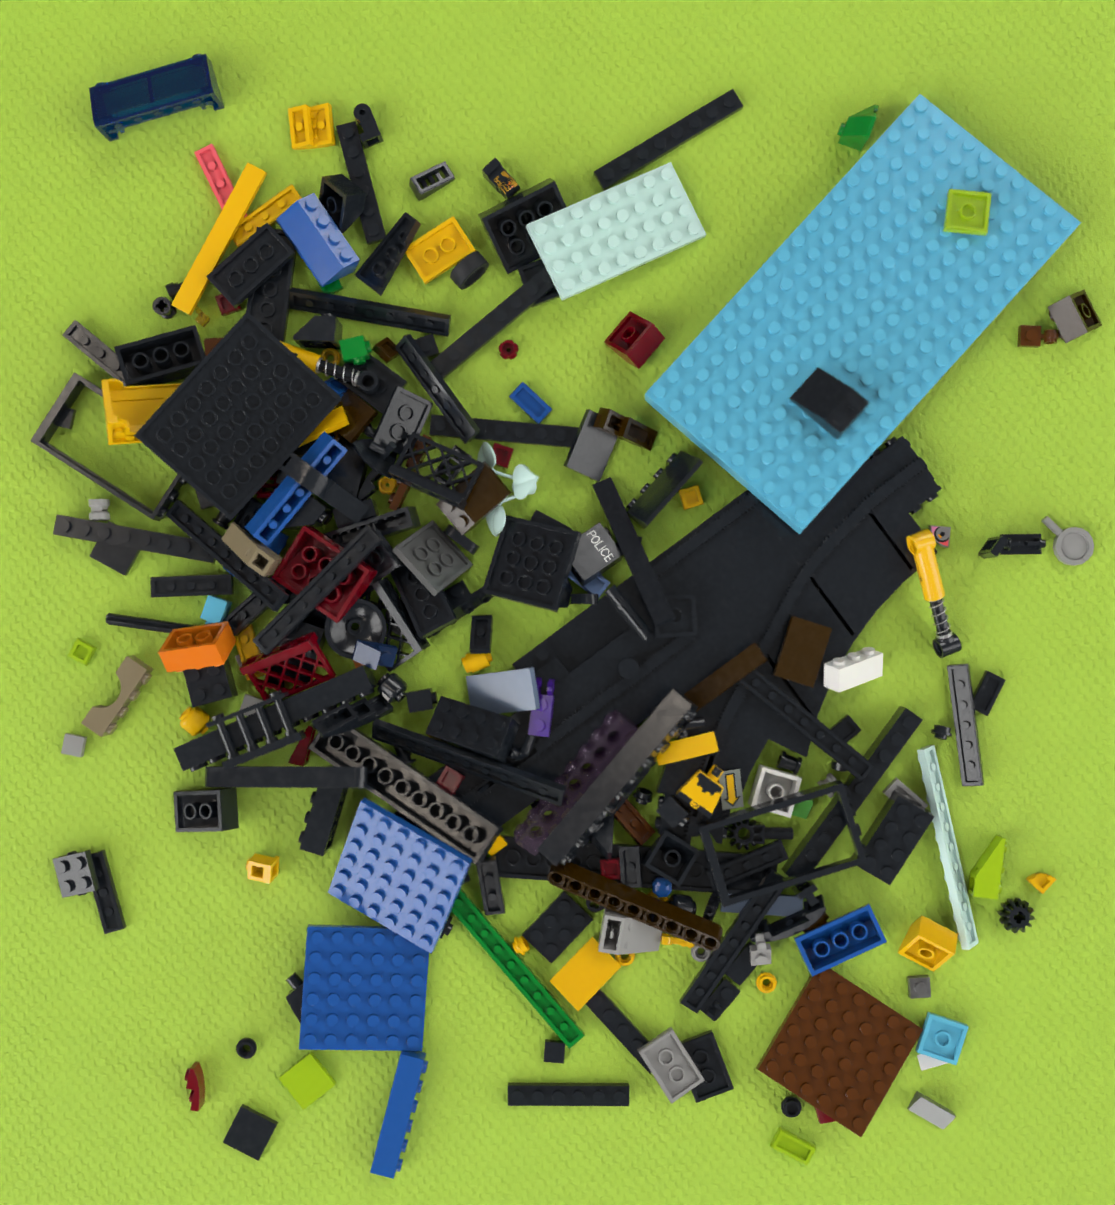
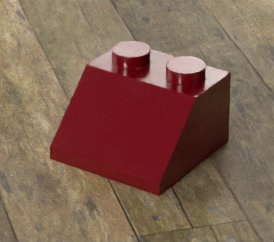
[604,312,665,369]

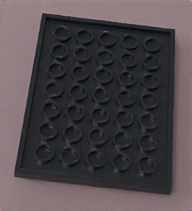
[134,312,343,520]

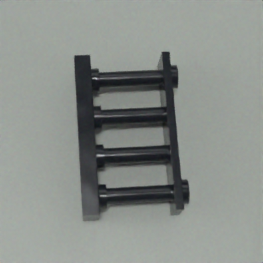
[206,690,306,770]

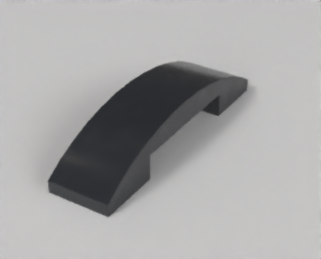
[750,894,826,942]

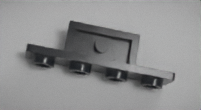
[428,580,494,638]

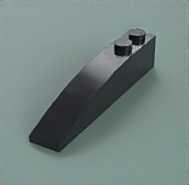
[324,506,421,548]

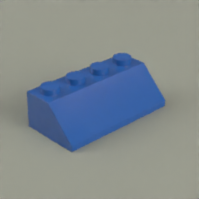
[276,193,360,287]
[794,904,887,976]

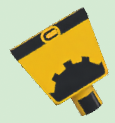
[676,765,724,818]

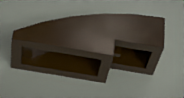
[593,407,658,451]

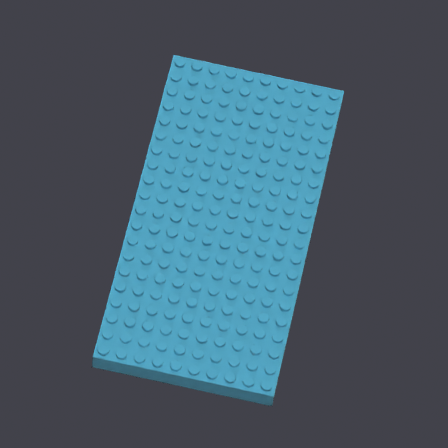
[645,94,1081,535]

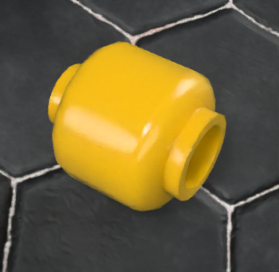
[179,706,210,736]

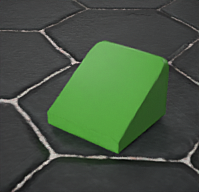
[792,799,814,819]

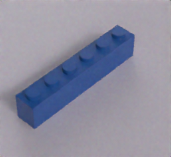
[245,431,348,546]
[370,1051,428,1179]

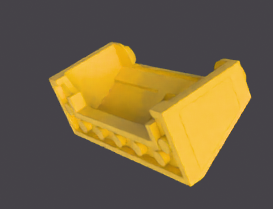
[101,378,181,445]

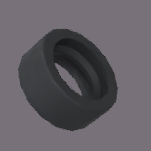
[450,251,489,290]

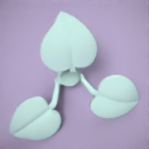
[477,442,539,537]

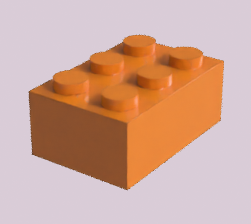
[158,621,236,672]

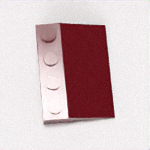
[271,525,378,623]

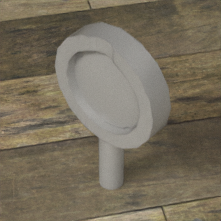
[1041,516,1094,566]

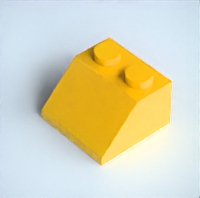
[898,915,958,972]

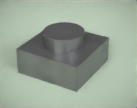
[907,975,931,999]

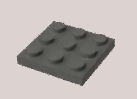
[392,520,473,596]

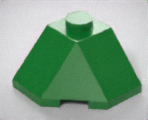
[837,104,879,151]

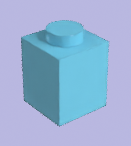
[200,595,232,624]

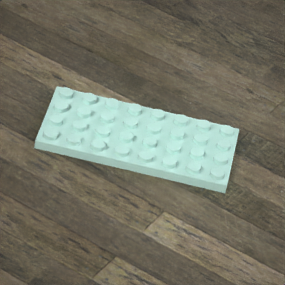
[526,162,706,301]

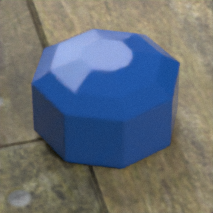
[652,877,672,897]

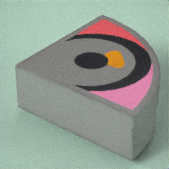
[929,525,951,548]

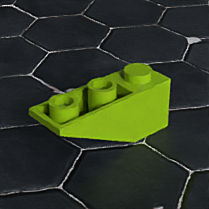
[967,835,1007,900]

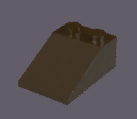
[436,462,511,535]

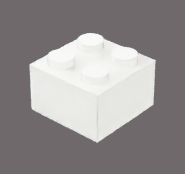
[748,764,802,818]

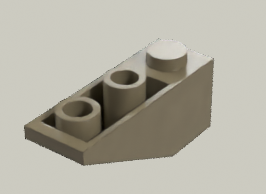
[221,522,283,577]

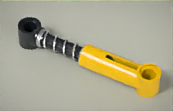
[280,341,380,395]
[906,529,962,658]

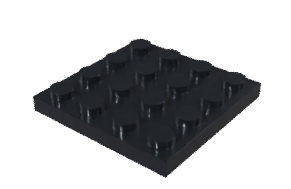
[482,515,582,612]

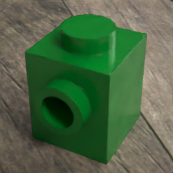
[339,335,372,365]

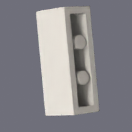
[824,647,883,693]

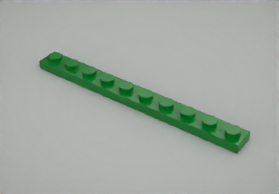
[451,888,585,1049]

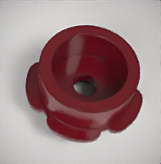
[499,340,519,360]

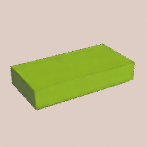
[770,1127,816,1166]

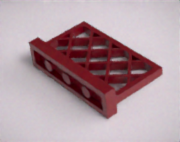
[239,632,336,705]

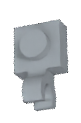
[749,933,771,966]

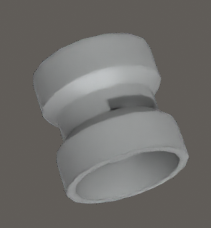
[88,499,110,521]

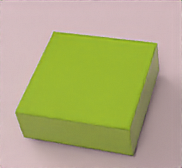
[68,638,97,666]

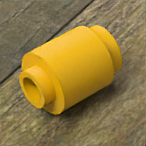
[461,653,493,673]

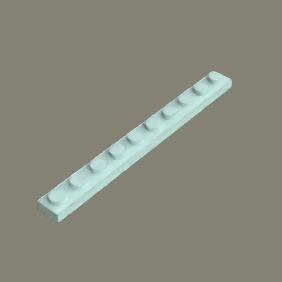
[917,745,979,950]

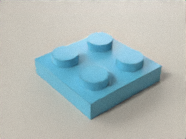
[915,1012,969,1065]

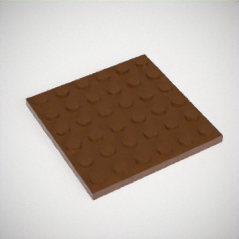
[756,969,923,1137]

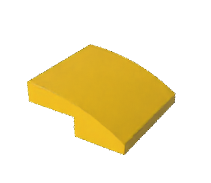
[288,103,336,150]

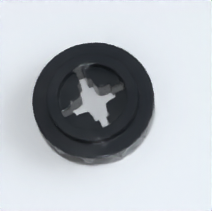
[702,893,720,921]

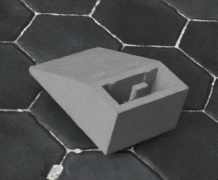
[598,907,662,955]

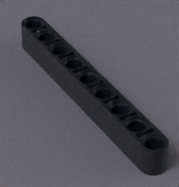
[205,766,367,788]

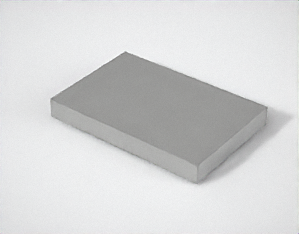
[638,1027,705,1104]

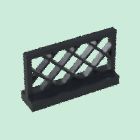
[388,432,485,511]
[360,577,431,672]

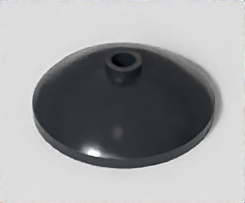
[324,598,387,659]

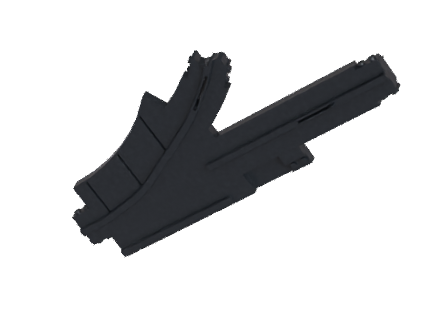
[392,436,942,844]

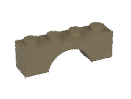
[81,655,153,737]

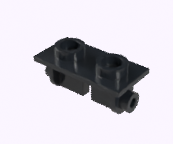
[1000,534,1046,555]

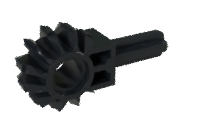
[726,818,794,850]

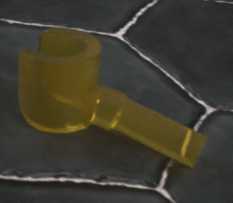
[195,305,210,327]

